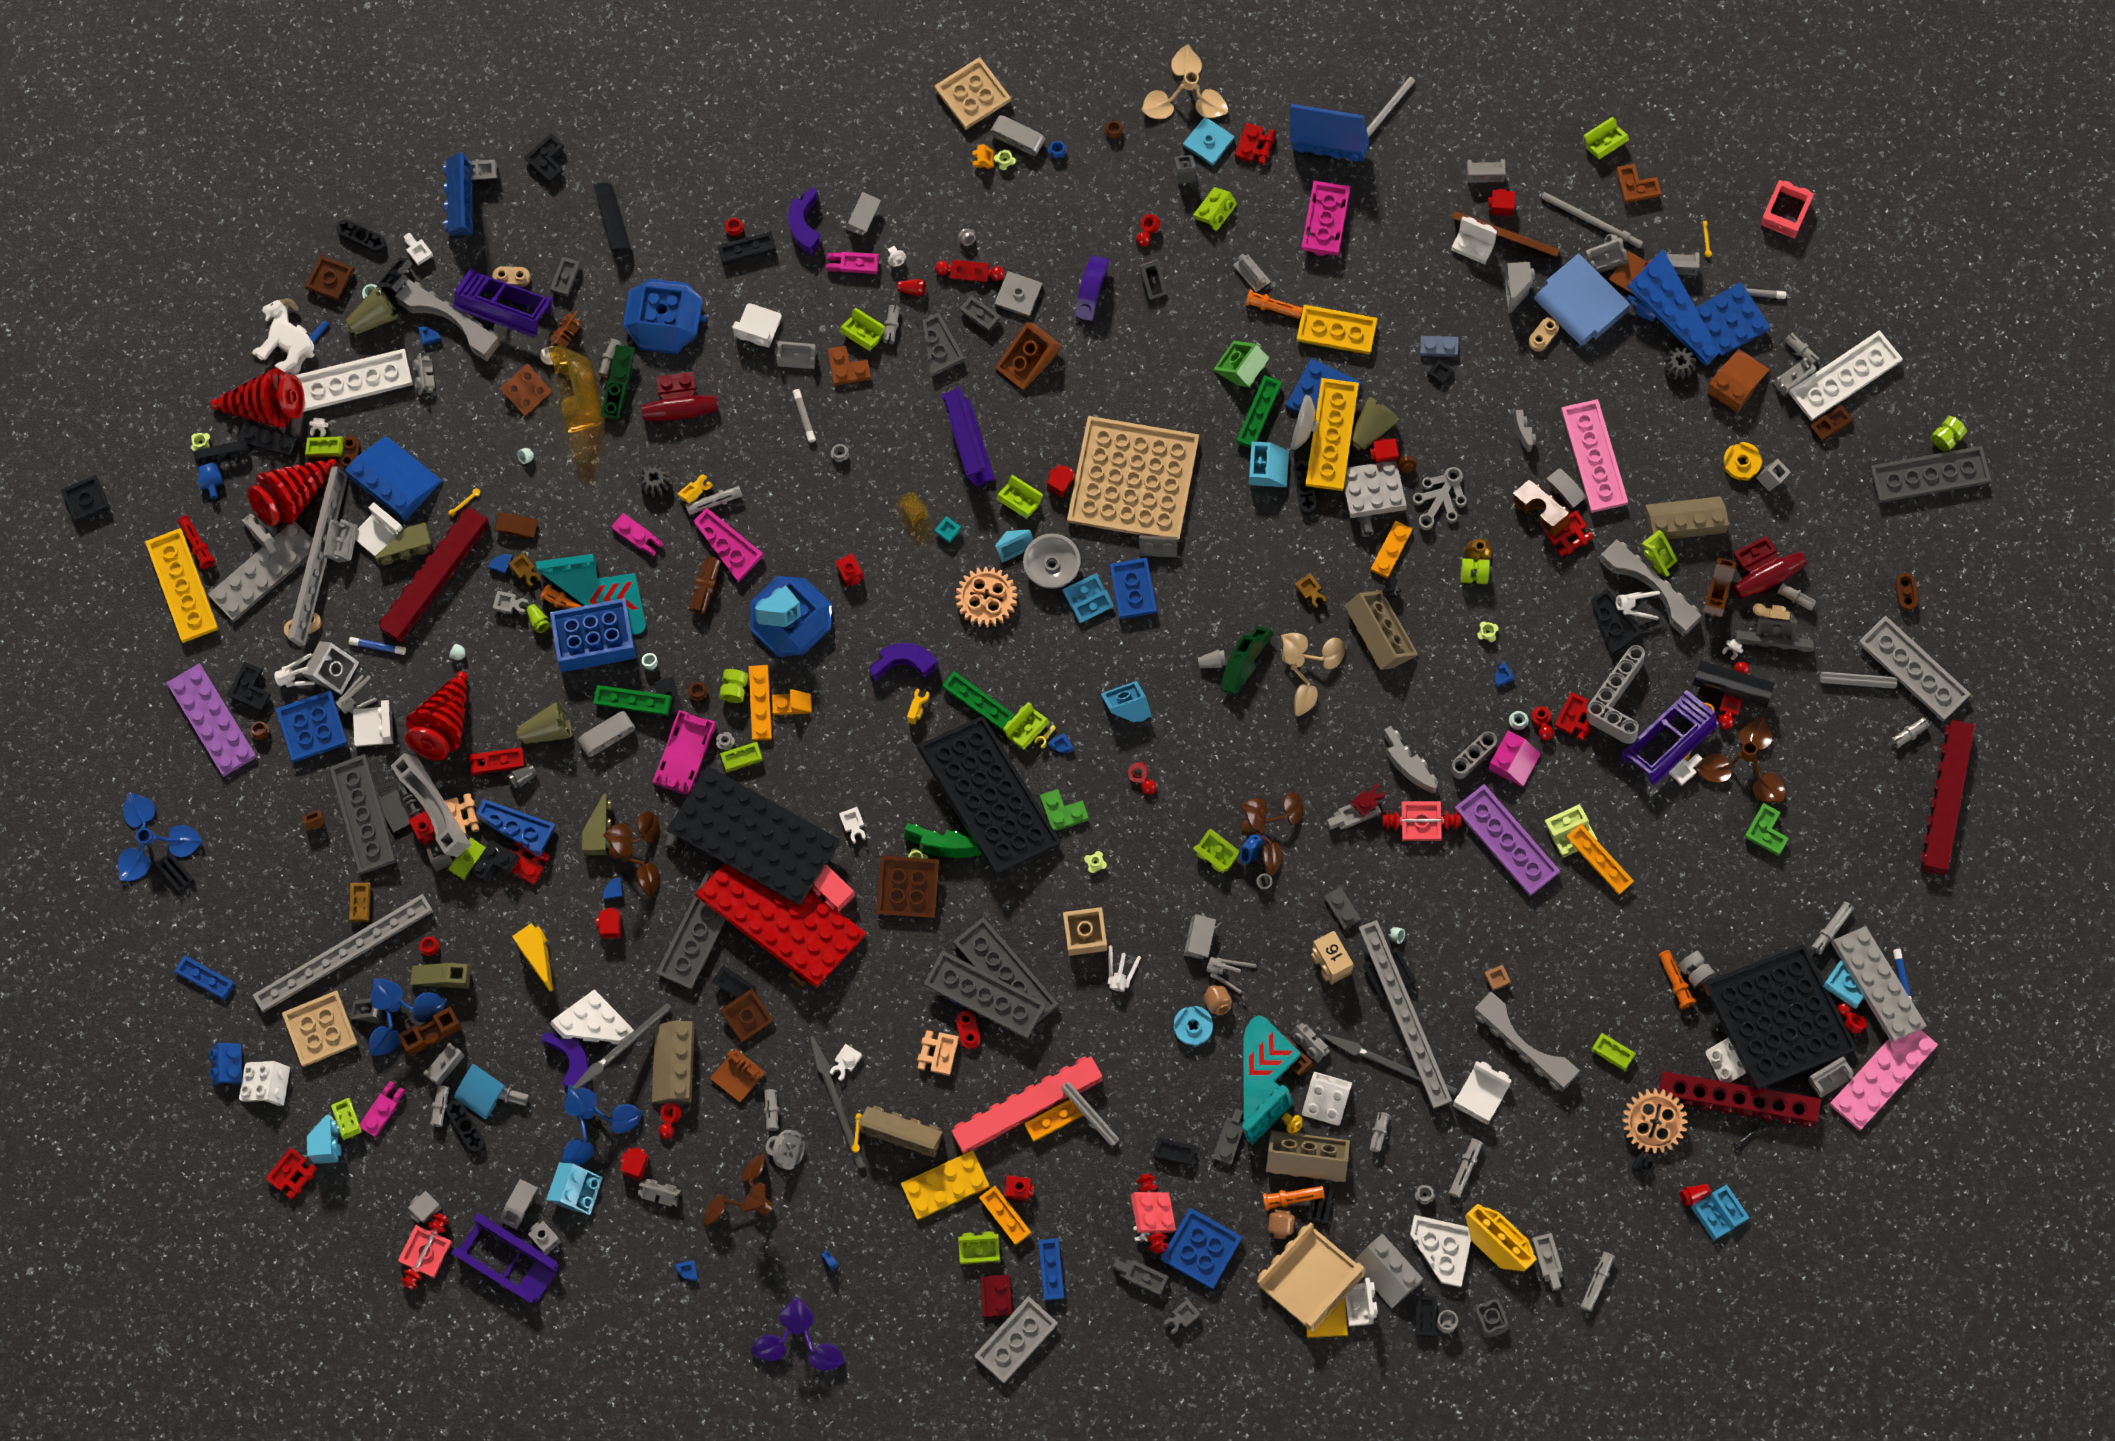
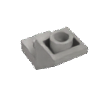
[499,1179,538,1230]

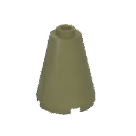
[345,286,399,334]
[1351,397,1399,451]
[516,701,573,744]

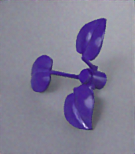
[751,1297,845,1370]

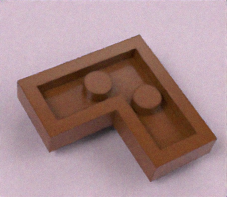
[1616,164,1661,203]
[828,346,871,386]

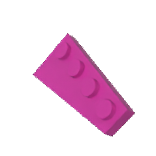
[694,508,763,583]

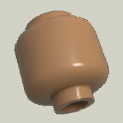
[1203,985,1232,1015]
[1268,1209,1295,1239]

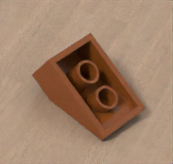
[995,322,1063,390]
[1707,349,1770,413]

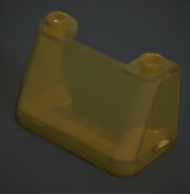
[548,346,604,433]

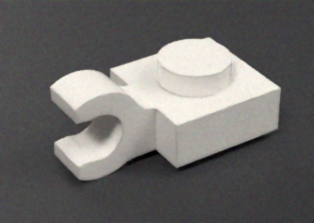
[403,232,433,266]
[1669,753,1703,786]

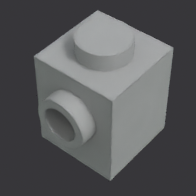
[1756,459,1790,491]
[408,1191,442,1225]
[528,1221,561,1255]

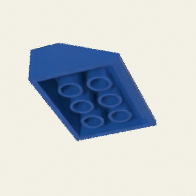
[1290,104,1369,161]
[443,152,473,236]
[345,436,442,522]
[550,598,636,673]

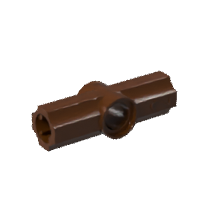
[689,556,721,615]

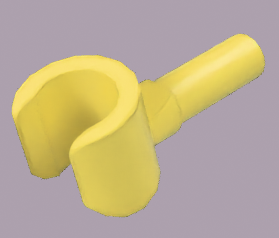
[1035,725,1056,749]

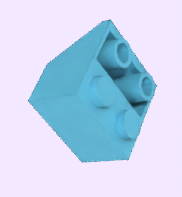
[1249,442,1289,487]
[755,585,801,627]
[307,1115,341,1164]
[546,1162,603,1215]

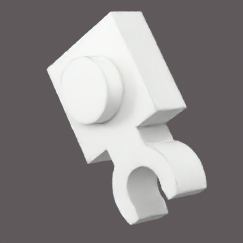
[839,807,866,844]
[830,1044,862,1081]

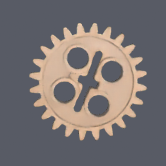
[955,567,1018,628]
[1622,1088,1688,1153]

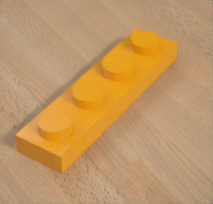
[749,665,772,741]
[1566,824,1634,895]

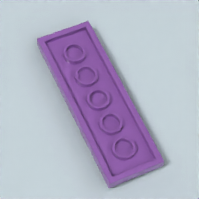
[167,663,257,777]
[1454,784,1560,896]

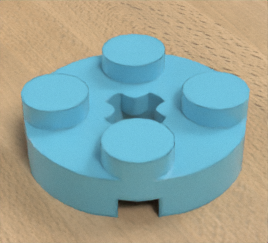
[1174,1006,1213,1047]

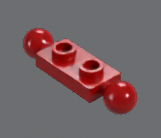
[935,260,1005,282]
[1718,662,1749,729]

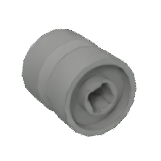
[1678,951,1715,988]

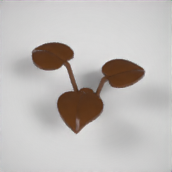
[1696,717,1786,802]
[1240,792,1303,877]
[603,811,660,898]
[703,1153,773,1227]

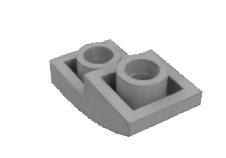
[1514,410,1536,452]
[1545,468,1586,509]

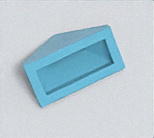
[995,530,1034,563]

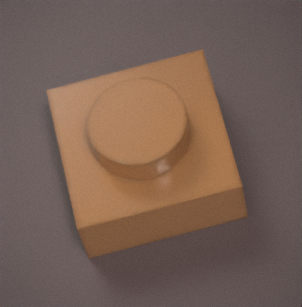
[1484,964,1511,992]

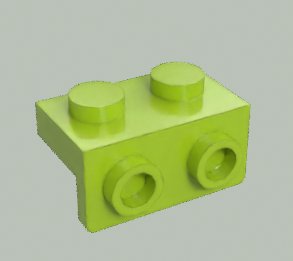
[1584,117,1629,159]
[1193,187,1237,231]
[839,308,885,351]
[996,475,1043,519]
[1642,530,1678,577]
[1003,702,1050,750]
[1193,829,1239,872]
[958,1231,1000,1264]

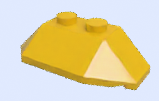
[1465,1204,1537,1271]

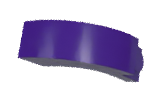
[788,187,822,255]
[1074,255,1110,321]
[869,643,939,681]
[541,1032,589,1089]

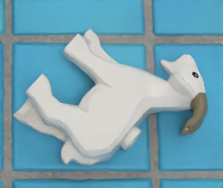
[252,298,314,376]

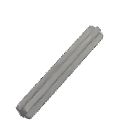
[1820,672,1897,688]
[1061,1082,1119,1146]

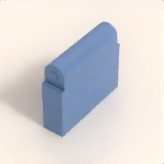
[1534,253,1630,346]

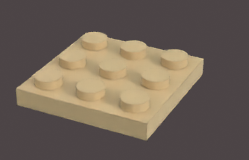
[935,57,1011,130]
[282,990,358,1067]

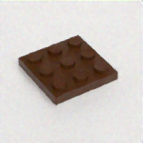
[876,855,939,918]

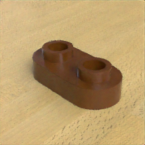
[338,436,360,473]
[1895,573,1918,611]

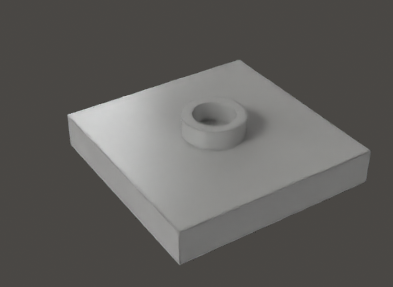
[994,271,1043,318]

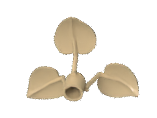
[1142,45,1228,119]
[1281,633,1345,716]

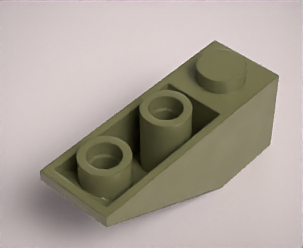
[375,523,434,565]
[582,794,612,855]
[410,963,471,989]

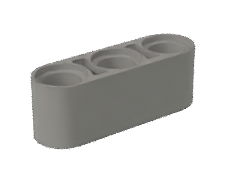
[990,115,1045,156]
[578,711,635,757]
[1451,731,1497,779]

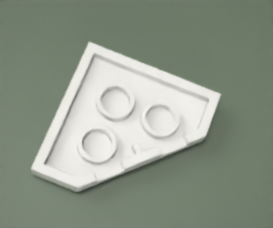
[550,989,634,1045]
[1410,1215,1471,1288]

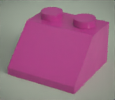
[1489,731,1541,787]

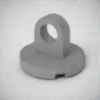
[766,1130,805,1170]

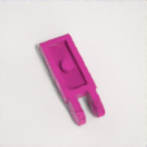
[826,252,879,274]
[611,513,663,557]
[360,1081,405,1138]

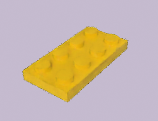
[1297,305,1377,355]
[901,1150,990,1220]

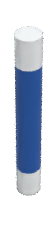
[349,637,406,655]
[1893,949,1912,1001]

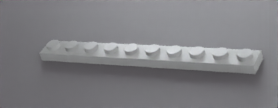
[288,466,348,646]
[253,894,433,1013]
[1359,920,1452,1109]

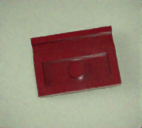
[981,1274,1012,1318]

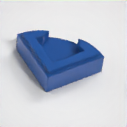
[418,327,442,346]
[488,554,513,574]
[1495,662,1514,688]
[1047,733,1074,753]
[603,877,623,900]
[821,1251,838,1271]
[675,1260,698,1281]

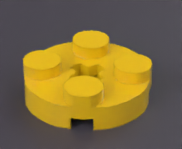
[1723,442,1762,481]

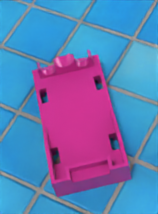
[1301,181,1350,257]
[652,710,716,795]

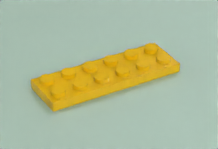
[1306,378,1359,491]
[145,528,219,643]

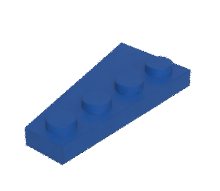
[476,799,555,857]

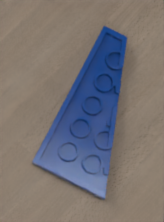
[1626,249,1719,366]

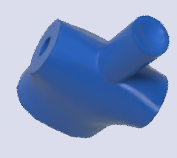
[1626,295,1656,322]
[198,463,224,499]
[1239,834,1267,864]

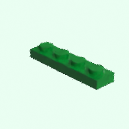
[1236,375,1282,448]
[942,671,1015,732]
[593,685,672,716]

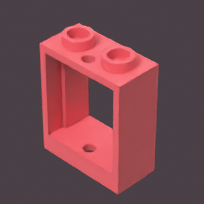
[1760,180,1814,239]

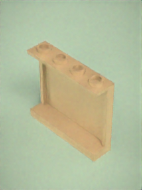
[1257,1222,1366,1332]

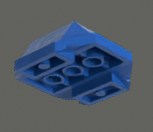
[623,279,703,354]
[750,576,832,657]

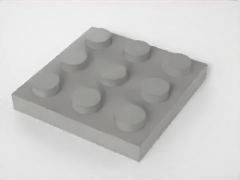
[1344,460,1407,518]

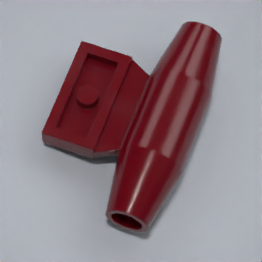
[641,372,718,421]
[1733,535,1807,599]

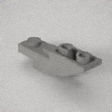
[1383,726,1438,794]

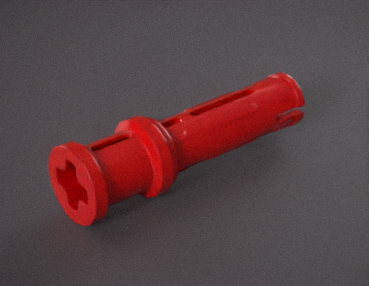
[178,515,216,569]

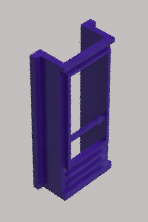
[452,268,553,338]
[941,386,996,487]
[1621,690,1719,786]
[451,1213,558,1304]

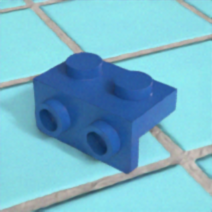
[210,1043,242,1086]

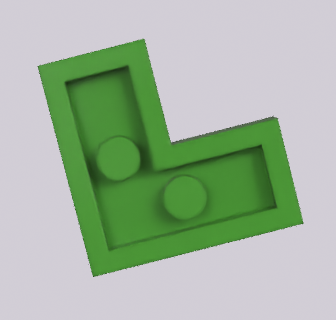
[1040,789,1089,831]
[1744,803,1789,856]

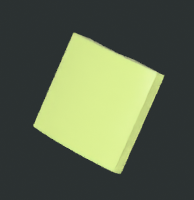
[1545,804,1597,858]

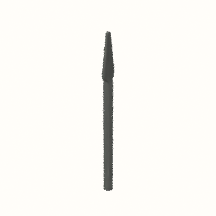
[573,1003,671,1090]
[1322,1034,1457,1096]
[810,1036,866,1169]

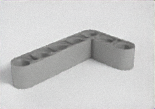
[1586,645,1645,744]

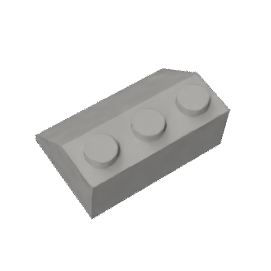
[1354,1233,1423,1309]

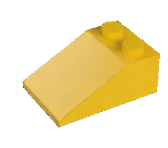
[512,923,553,992]

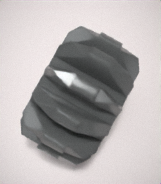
[1664,347,1696,380]
[638,464,671,497]

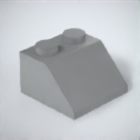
[1504,262,1534,313]
[302,641,359,695]

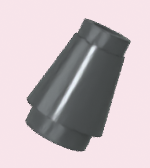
[507,765,537,789]

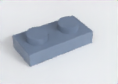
[1420,336,1458,357]

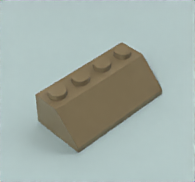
[1645,496,1729,540]
[1344,590,1418,670]
[652,1021,695,1104]
[858,1106,943,1158]
[1266,1130,1350,1182]

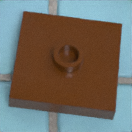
[305,255,355,302]
[719,989,774,1043]

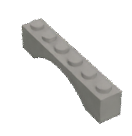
[395,279,500,361]
[1599,539,1702,637]
[391,753,471,857]
[1474,992,1580,1092]

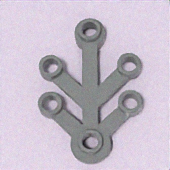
[1412,467,1467,530]

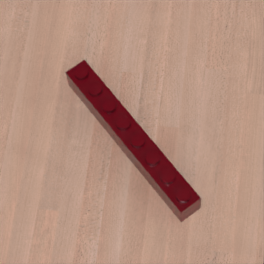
[379,506,490,644]
[1920,720,1975,875]

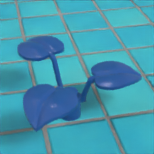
[118,792,202,881]
[369,979,445,1056]
[562,1085,642,1165]

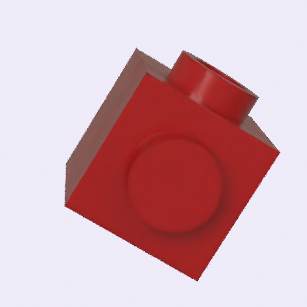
[1487,189,1515,216]
[1370,438,1399,463]
[1047,464,1075,498]
[835,553,864,587]
[409,811,436,844]
[596,908,621,939]
[620,1147,649,1180]
[1004,1175,1034,1202]

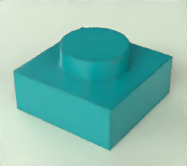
[934,516,961,544]

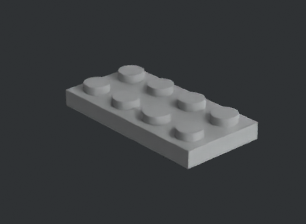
[974,1296,1058,1384]

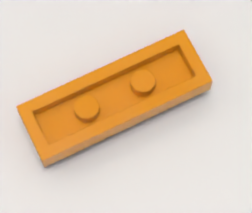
[1370,521,1413,579]
[1024,1099,1084,1142]
[979,1186,1031,1246]

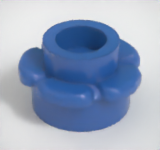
[1048,141,1066,159]

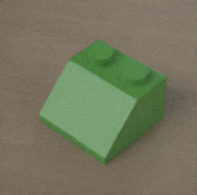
[1213,341,1269,387]

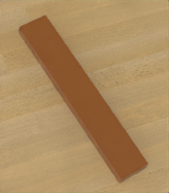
[1452,211,1560,256]

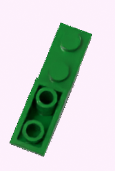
[904,823,981,858]

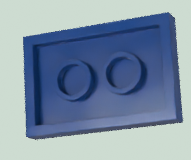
[1109,558,1157,619]

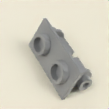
[1233,254,1271,292]
[413,353,435,395]
[1290,1023,1330,1063]
[638,1179,681,1207]

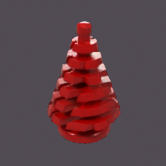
[210,368,305,428]
[247,458,338,527]
[405,671,468,760]

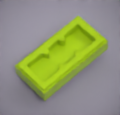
[305,436,344,458]
[720,742,763,773]
[448,837,486,881]
[1591,1033,1636,1071]
[331,1098,362,1140]

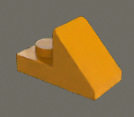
[772,689,812,715]

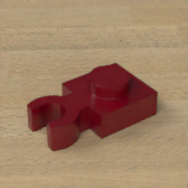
[1351,784,1386,818]

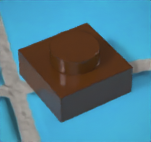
[302,809,325,831]

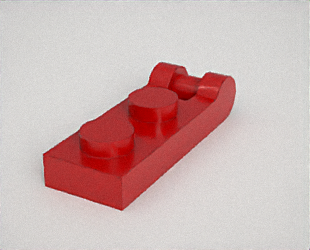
[469,747,525,776]

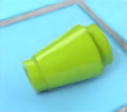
[526,604,550,633]

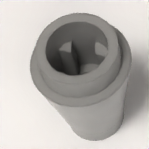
[1198,649,1227,669]

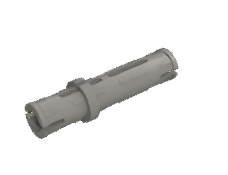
[685,485,743,516]
[1811,902,1854,955]
[1448,1138,1483,1198]
[1580,1252,1615,1312]

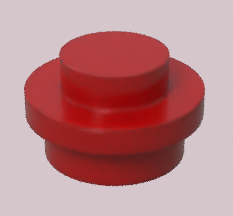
[725,218,744,236]
[419,937,439,956]

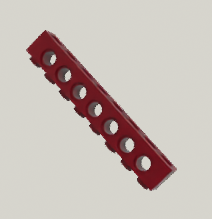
[1658,1071,1821,1128]

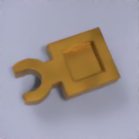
[508,553,541,588]
[1295,573,1326,609]

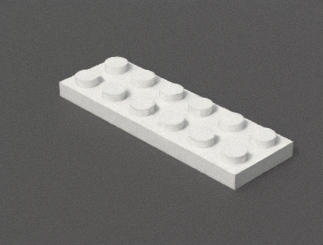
[1789,330,1903,422]
[295,349,413,412]

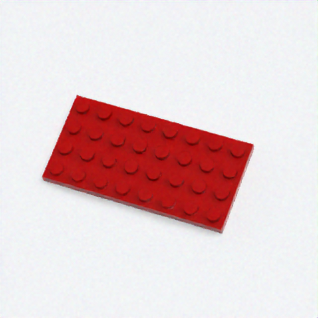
[695,864,866,988]

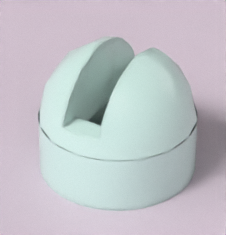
[517,448,534,464]
[449,644,465,660]
[642,653,658,670]
[1388,927,1405,944]

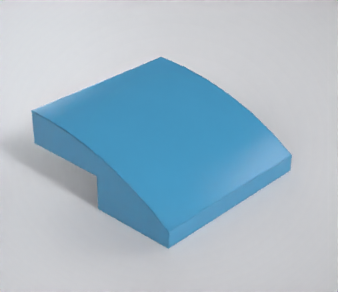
[1062,573,1114,623]
[454,1064,506,1120]
[1691,1185,1749,1241]

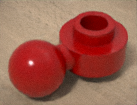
[1136,213,1160,247]
[1532,706,1554,741]
[1128,762,1157,795]
[1837,1002,1866,1033]
[658,1103,681,1139]

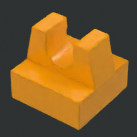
[973,144,994,169]

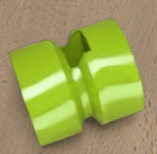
[1930,416,1967,452]
[1461,558,1490,584]
[719,669,748,703]

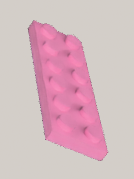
[1561,399,1628,513]
[1829,1030,1938,1131]

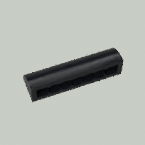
[593,183,633,258]
[1692,660,1775,708]

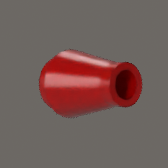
[897,278,926,297]
[1679,1183,1711,1206]

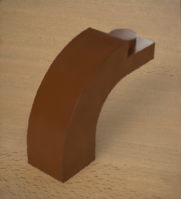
[1703,557,1737,617]

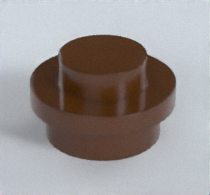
[1105,121,1123,139]
[1398,455,1417,473]
[688,682,708,701]
[250,721,270,740]

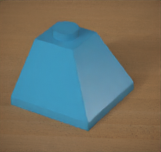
[1101,681,1152,723]

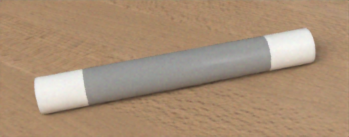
[1730,287,1786,299]
[793,389,816,442]

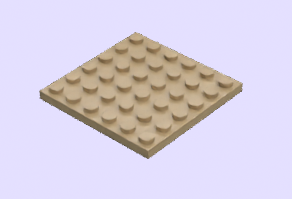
[1067,416,1199,542]

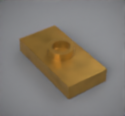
[349,882,371,922]

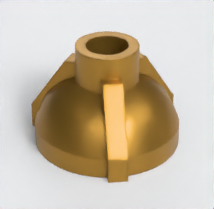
[1464,538,1492,562]

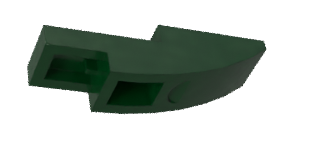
[601,344,635,420]
[1220,626,1274,695]

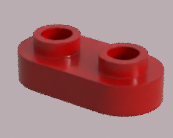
[956,1010,980,1050]

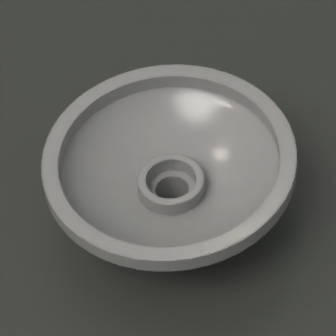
[1290,395,1318,450]
[1023,534,1080,589]

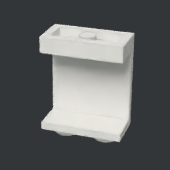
[1453,1061,1512,1125]

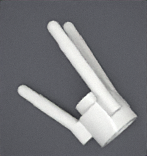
[1616,591,1660,620]
[275,653,315,688]
[1107,945,1141,992]

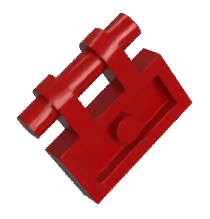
[1235,122,1276,165]
[1544,510,1593,557]
[1554,692,1598,741]
[510,842,551,885]
[265,1148,318,1199]

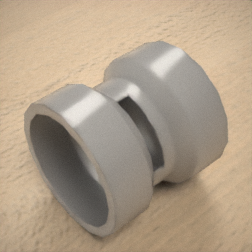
[1437,1310,1458,1333]

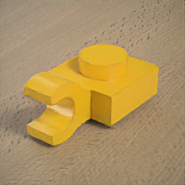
[677,474,712,504]
[907,689,929,724]

